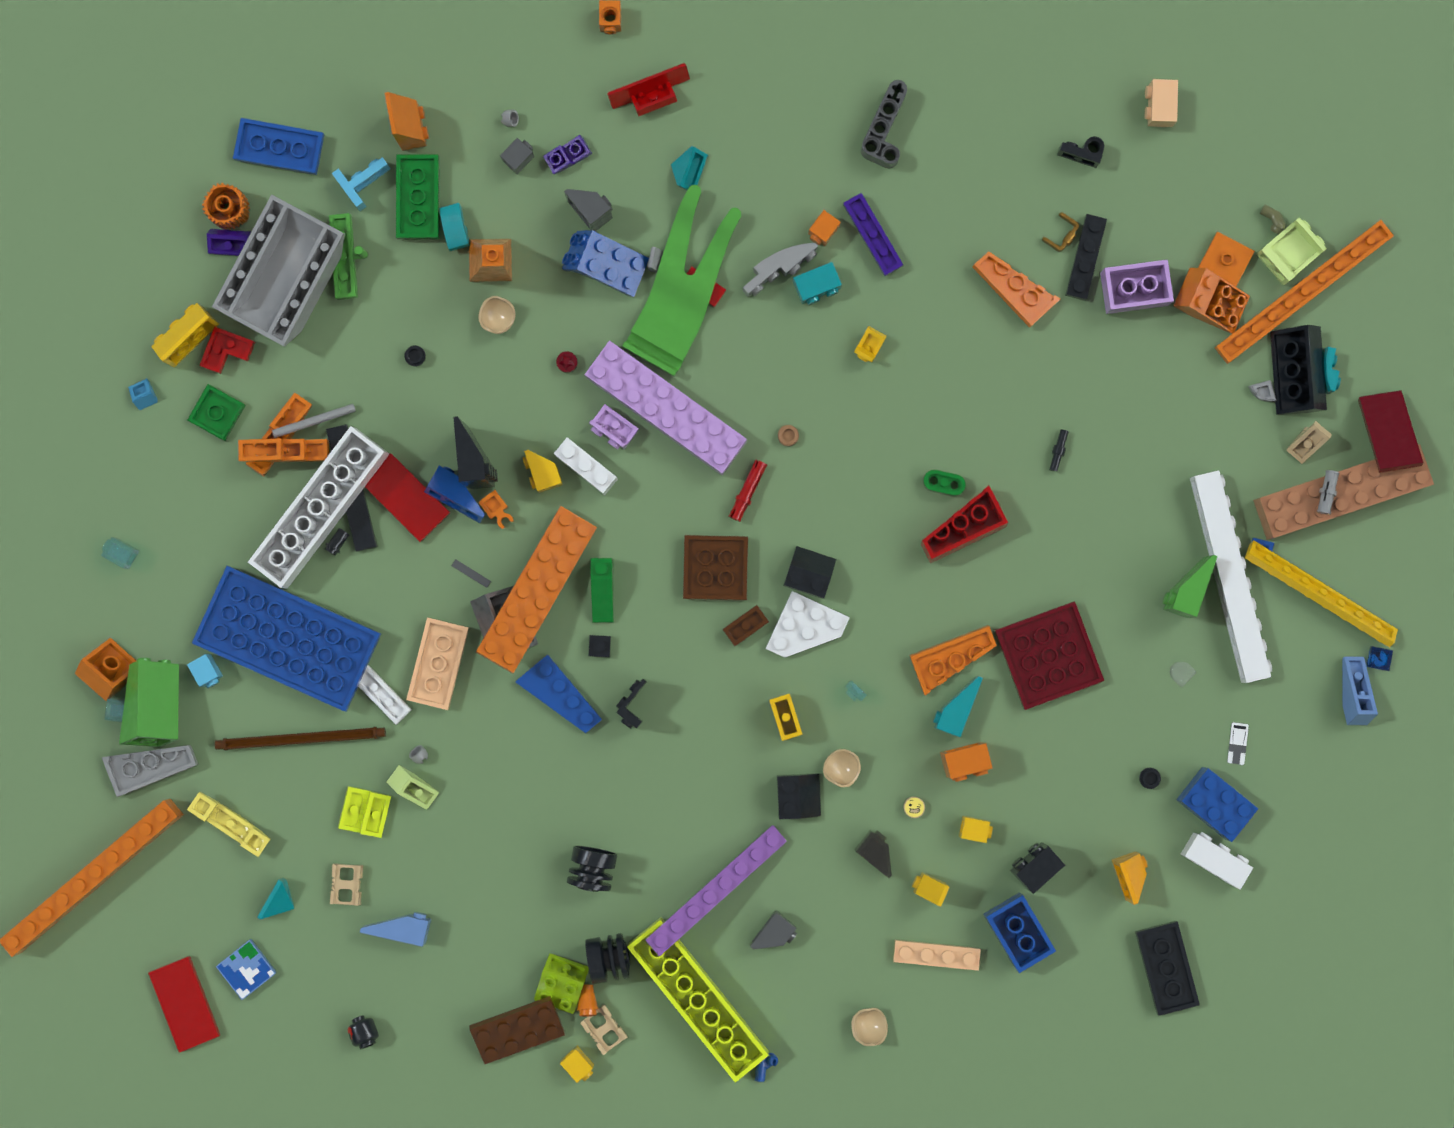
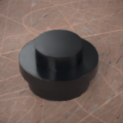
[404,345,426,367]
[1139,768,1161,789]

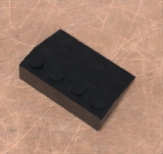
[453,416,498,489]

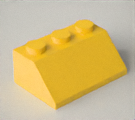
[151,303,219,368]

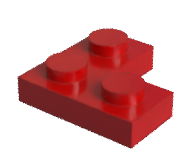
[199,326,256,374]

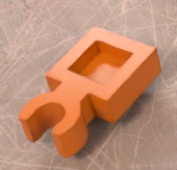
[478,490,514,529]

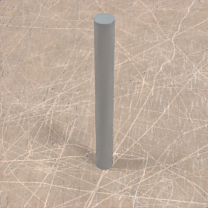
[272,404,356,438]

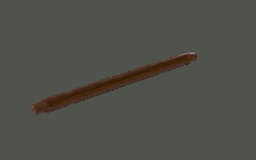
[215,726,386,751]

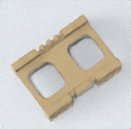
[330,863,363,906]
[580,1004,628,1055]

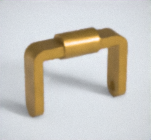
[1041,212,1079,252]

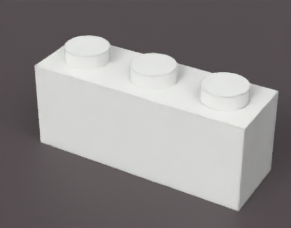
[554,438,618,496]
[1181,832,1253,890]

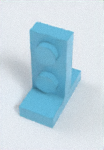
[332,157,391,211]

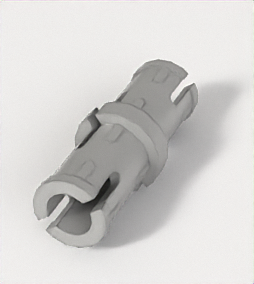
[1317,470,1340,515]

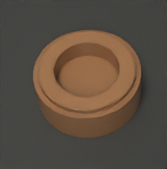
[778,425,799,447]

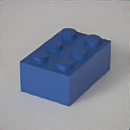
[1176,767,1258,842]
[983,892,1056,973]

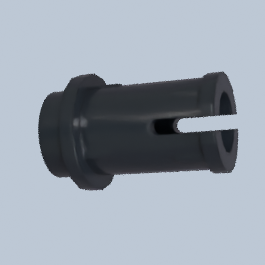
[325,528,350,556]

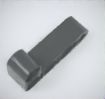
[861,80,907,169]

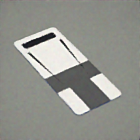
[1227,722,1249,765]

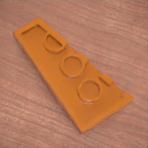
[972,251,1060,328]
[909,625,997,695]

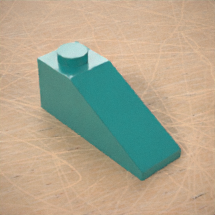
[933,676,983,737]

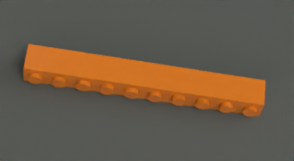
[0,799,184,957]

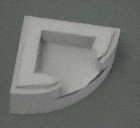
[1248,380,1276,402]

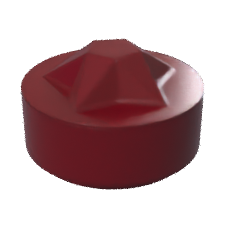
[556,351,578,373]

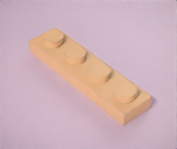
[893,940,981,971]

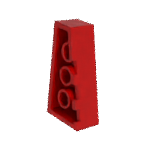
[921,485,1008,564]

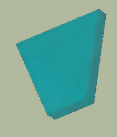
[671,146,708,191]
[257,878,294,920]

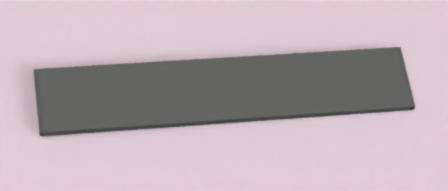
[451,559,491,588]

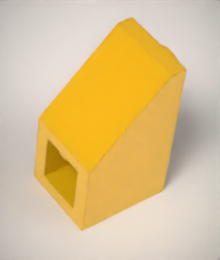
[522,450,563,493]

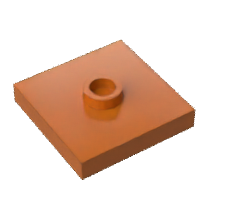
[1198,232,1255,287]

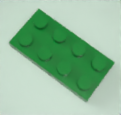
[396,154,439,239]

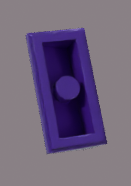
[207,229,251,256]

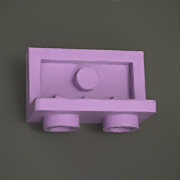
[589,404,639,450]

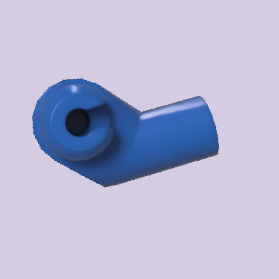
[755,1053,778,1082]

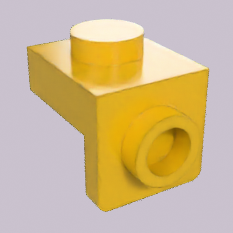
[854,326,887,362]

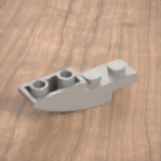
[743,243,818,297]

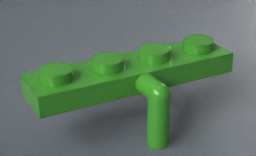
[329,213,368,300]

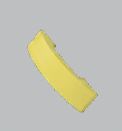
[187,792,271,857]

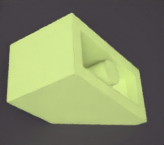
[387,765,439,810]

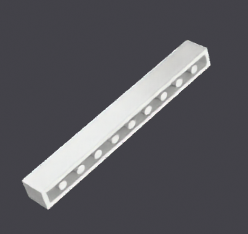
[1190,470,1272,683]

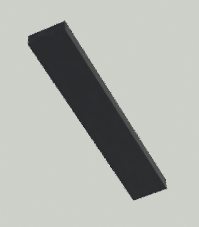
[326,424,378,552]

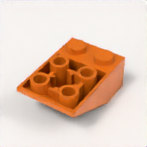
[1173,268,1250,334]

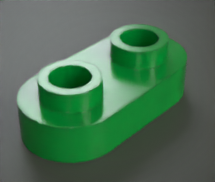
[923,470,966,496]

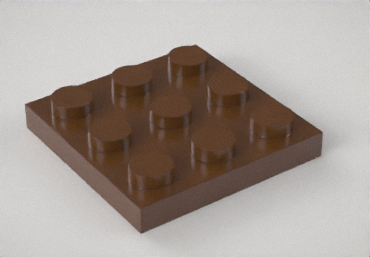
[683,535,748,600]

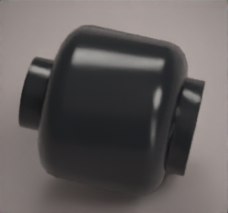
[347,1015,379,1050]

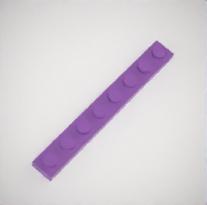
[645,825,787,956]

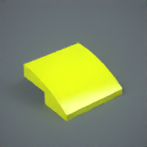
[338,786,391,838]

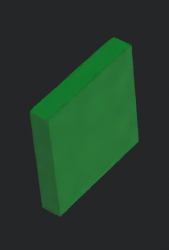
[187,384,246,441]

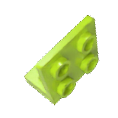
[534,953,589,1014]

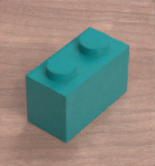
[793,262,842,305]

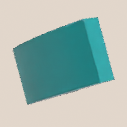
[439,203,470,251]
[1323,347,1341,394]

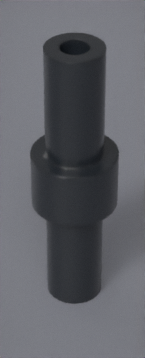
[1049,429,1069,472]

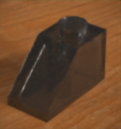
[854,830,892,878]

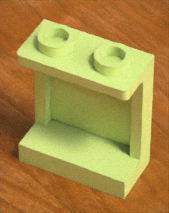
[1256,218,1327,285]

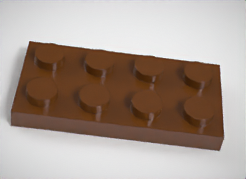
[469,996,565,1064]

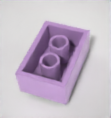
[1100,260,1174,314]

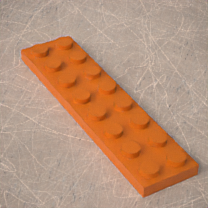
[476,506,597,674]

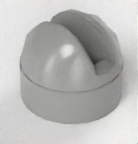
[501,110,519,127]
[409,745,428,764]

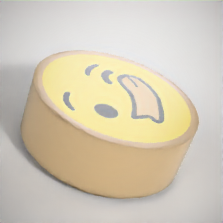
[903,796,925,818]

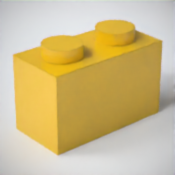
[769,693,803,741]

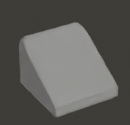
[648,247,664,273]

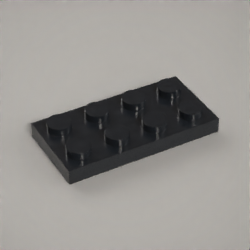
[1135,921,1200,1016]

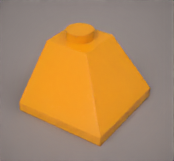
[1112,851,1148,905]

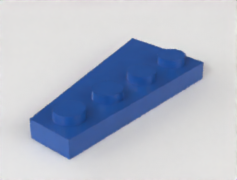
[515,655,602,733]

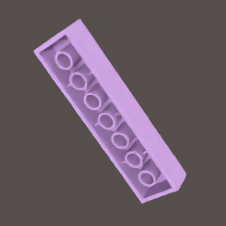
[584,340,747,475]

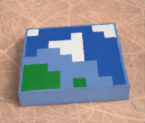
[216,939,277,1000]

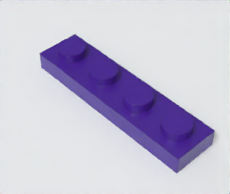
[843,193,903,276]

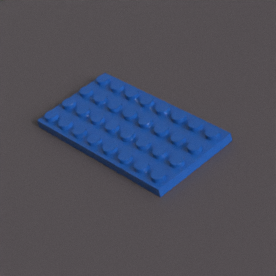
[192,566,381,712]

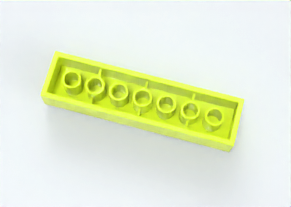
[627,917,769,1083]

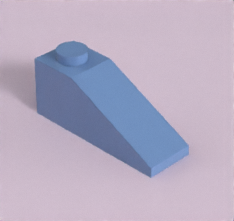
[1342,657,1378,725]
[360,912,431,947]

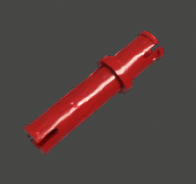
[728,459,767,522]

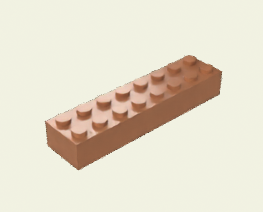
[1253,444,1434,540]

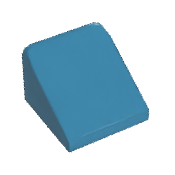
[128,379,158,410]

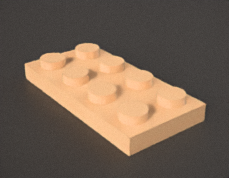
[406,617,469,710]

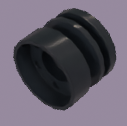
[567,846,617,892]
[585,933,631,984]

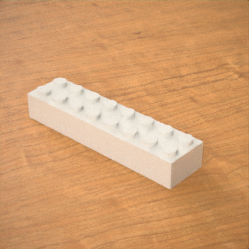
[248,426,389,588]

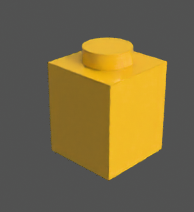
[959,816,993,843]
[560,1045,594,1083]

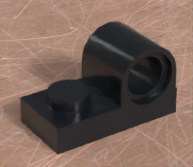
[1057,136,1105,168]

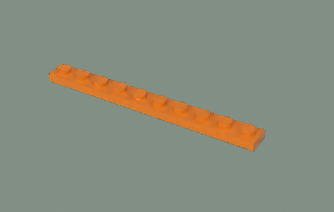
[1214,220,1394,364]

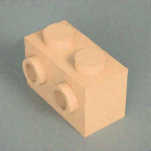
[1144,79,1178,127]

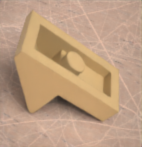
[1286,421,1332,464]

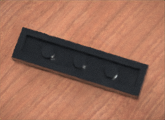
[1065,214,1107,301]

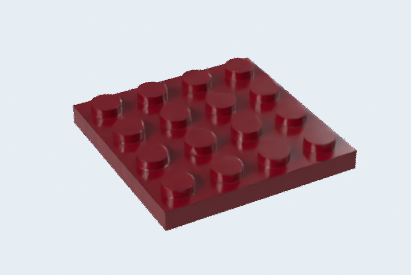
[994,601,1104,710]

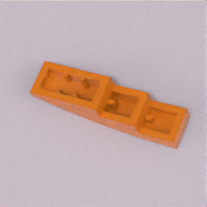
[245,393,312,477]
[238,438,329,462]

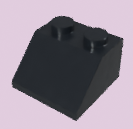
[783,546,836,599]
[777,773,821,819]

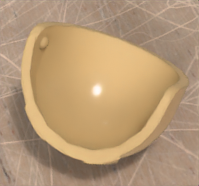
[478,296,515,334]
[823,749,861,787]
[851,1008,888,1046]

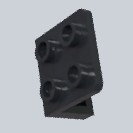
[616,679,647,729]

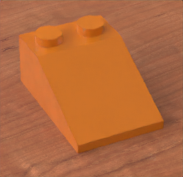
[384,92,429,151]

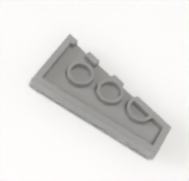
[102,745,198,797]

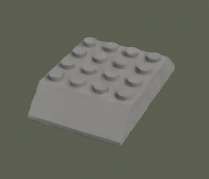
[212,194,345,347]

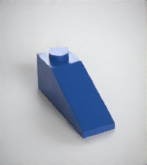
[424,465,485,523]

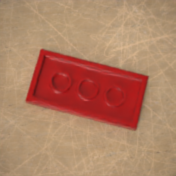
[365,453,451,542]
[148,956,220,1053]

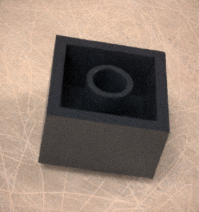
[1010,842,1065,894]

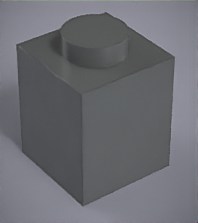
[500,138,534,175]

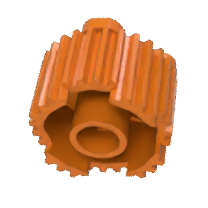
[202,183,250,230]

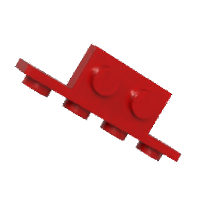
[607,63,690,117]

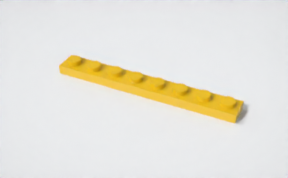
[1245,540,1398,648]

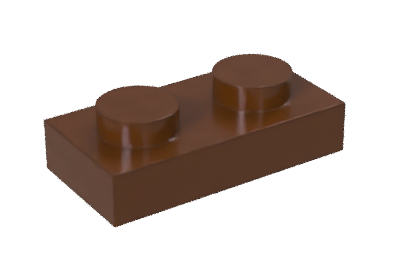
[722,605,769,646]

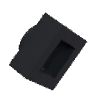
[588,635,611,657]

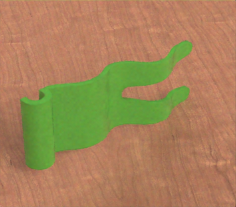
[622,185,741,377]

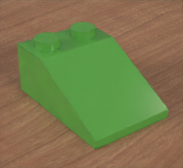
[1163,555,1218,618]

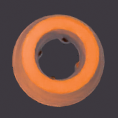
[577,984,598,1017]

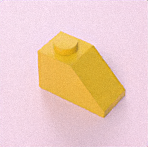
[912,872,950,907]

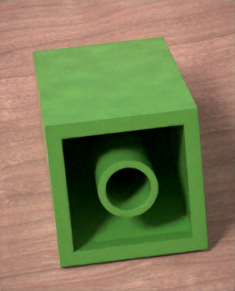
[119,658,179,747]

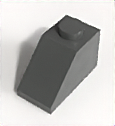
[750,911,797,950]

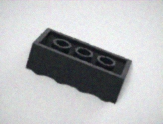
[1270,325,1327,415]

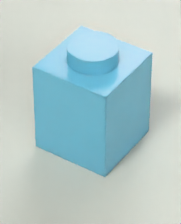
[187,654,223,688]

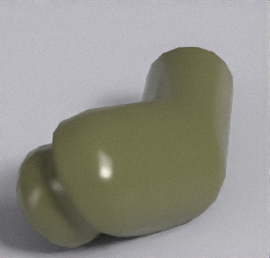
[1260,204,1286,234]

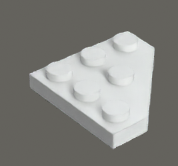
[766,591,850,658]

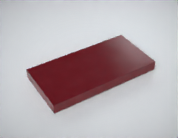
[1358,390,1424,473]

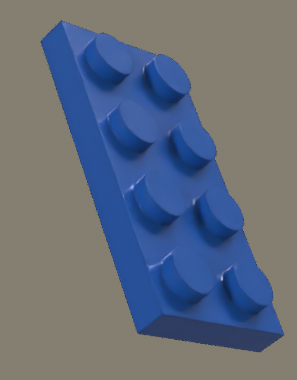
[233,118,325,175]

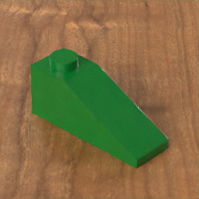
[591,558,614,623]

